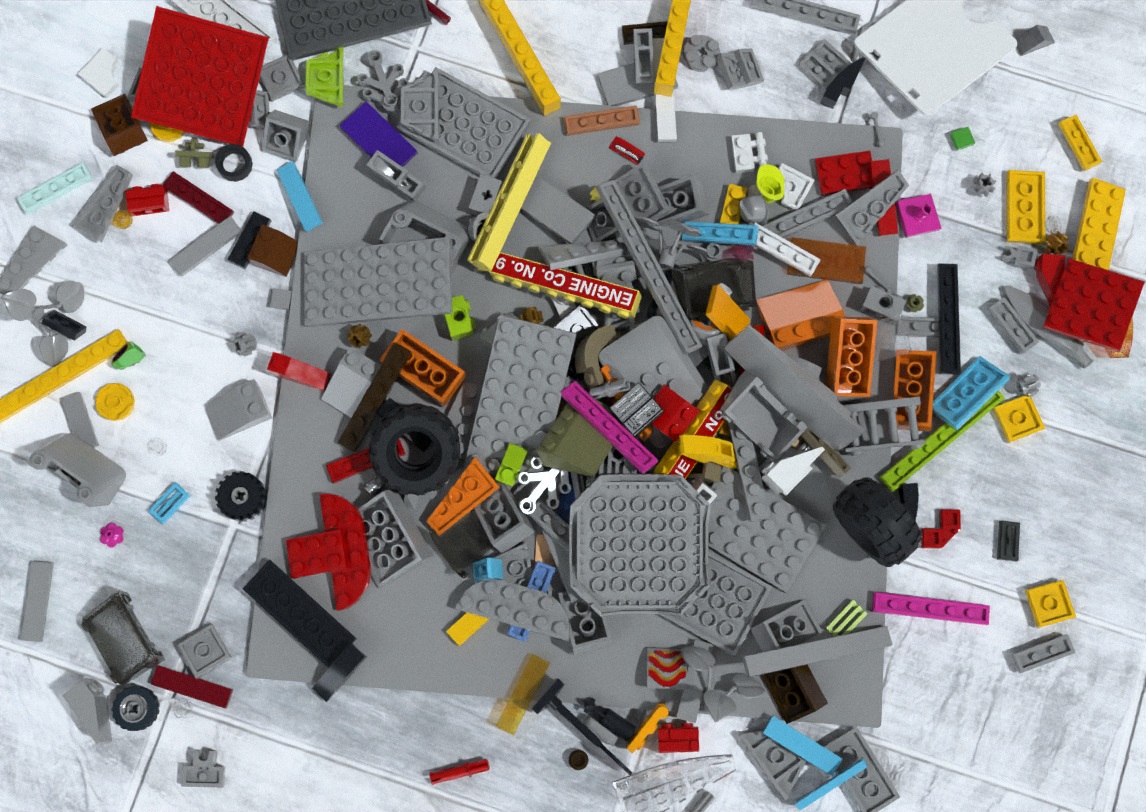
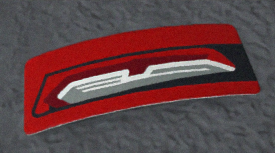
[609,136,645,165]

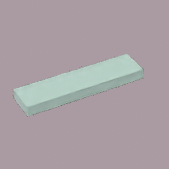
[17,162,93,215]

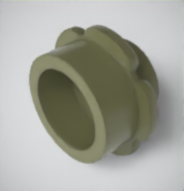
[906,294,924,312]

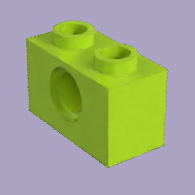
[445,295,476,341]

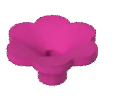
[100,523,124,548]

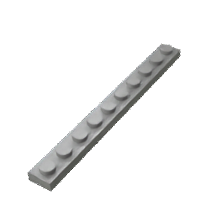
[596,180,702,355]

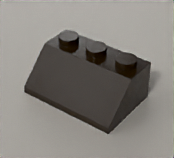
[761,664,828,724]

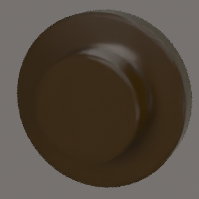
[569,750,589,770]

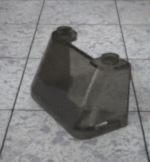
[671,258,756,320]
[81,590,166,685]

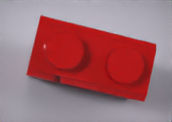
[126,184,170,216]
[657,723,700,753]

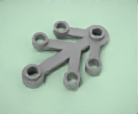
[357,50,409,112]

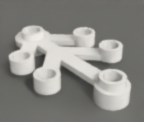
[517,457,571,514]

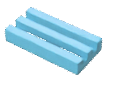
[148,482,191,524]

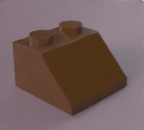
[248,224,298,277]

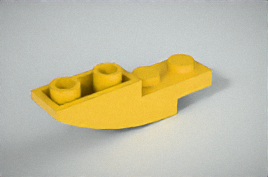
[679,435,737,470]

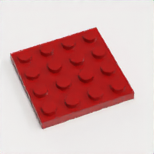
[1043,258,1145,352]

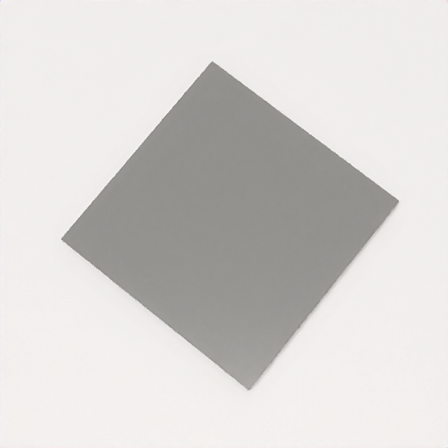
[246,85,903,728]

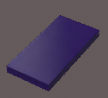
[339,101,418,167]

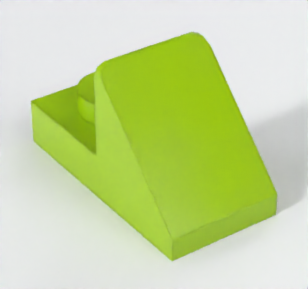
[495,442,528,487]

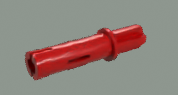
[429,759,490,785]

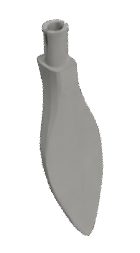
[1003,286,1093,369]

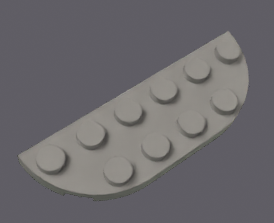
[455,579,570,641]

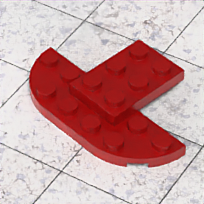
[286,494,371,611]

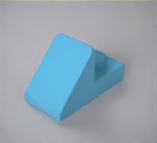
[473,558,503,583]

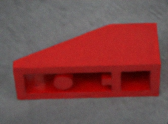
[1034,253,1065,307]
[267,352,331,392]

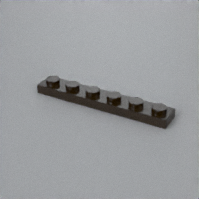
[337,342,412,452]

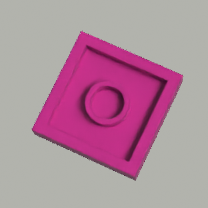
[895,194,942,238]

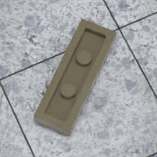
[801,428,851,478]

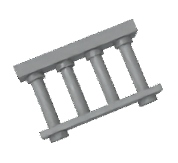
[843,397,926,456]

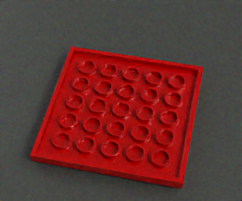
[131,6,269,147]

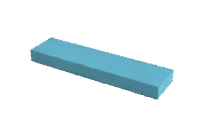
[277,161,323,232]
[682,221,759,246]
[762,716,843,777]
[795,757,867,810]

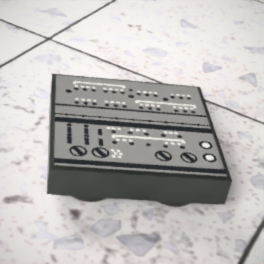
[610,382,665,438]

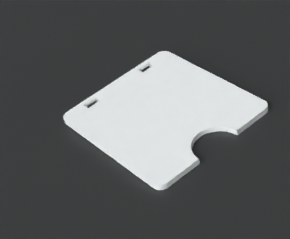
[854,0,1017,116]

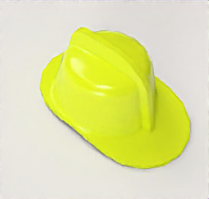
[756,164,785,204]

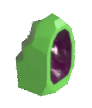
[111,341,146,370]

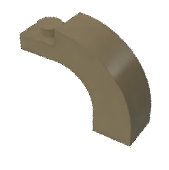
[575,325,618,391]

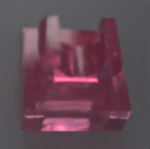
[730,245,755,265]

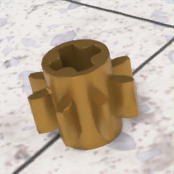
[1045,231,1069,255]
[520,307,543,324]
[347,324,372,349]

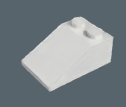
[761,447,825,494]

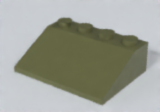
[537,400,625,477]

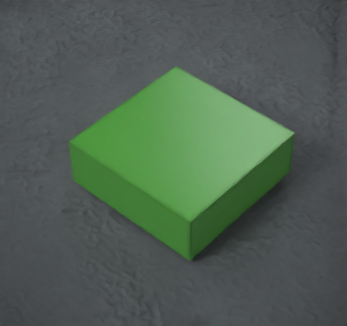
[950,127,975,151]

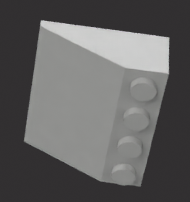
[358,489,433,588]

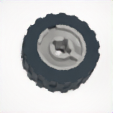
[111,686,160,731]

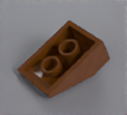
[91,94,148,156]

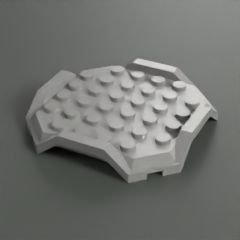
[569,474,711,617]

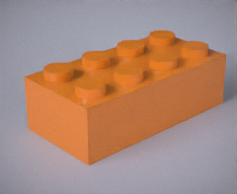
[826,316,877,397]
[379,329,466,407]
[893,349,936,432]

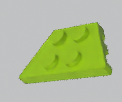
[306,47,344,107]

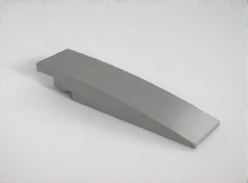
[724,325,864,452]

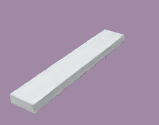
[652,38,677,142]

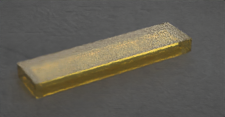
[496,654,550,735]

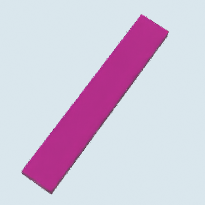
[561,381,658,474]
[872,592,990,625]

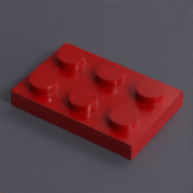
[814,151,872,196]

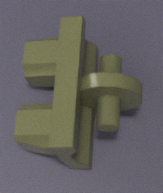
[175,137,214,168]

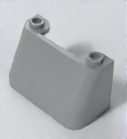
[720,370,808,462]
[26,434,126,507]

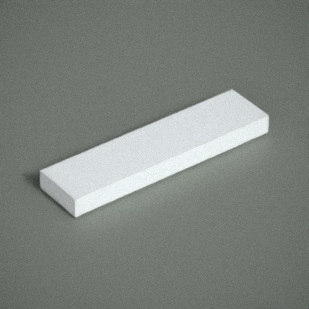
[753,222,821,277]

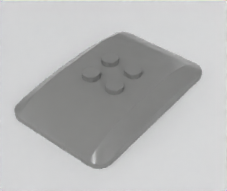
[598,316,709,448]

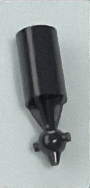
[581,698,636,741]

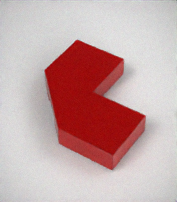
[921,509,961,549]

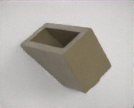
[685,461,722,483]

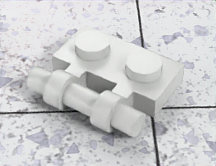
[731,132,768,173]

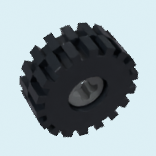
[215,471,267,522]

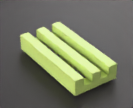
[826,600,868,637]

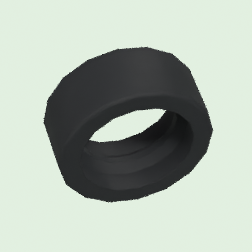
[215,144,253,182]

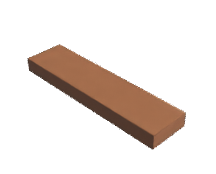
[564,105,640,136]

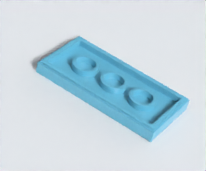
[932,356,1010,430]

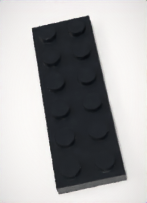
[242,559,357,668]

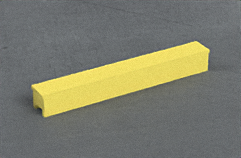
[467,133,551,271]

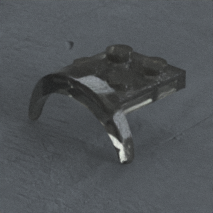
[429,514,494,578]

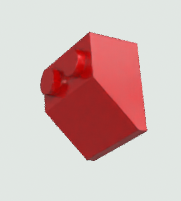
[652,384,700,442]

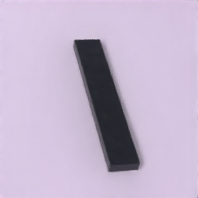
[937,263,961,375]

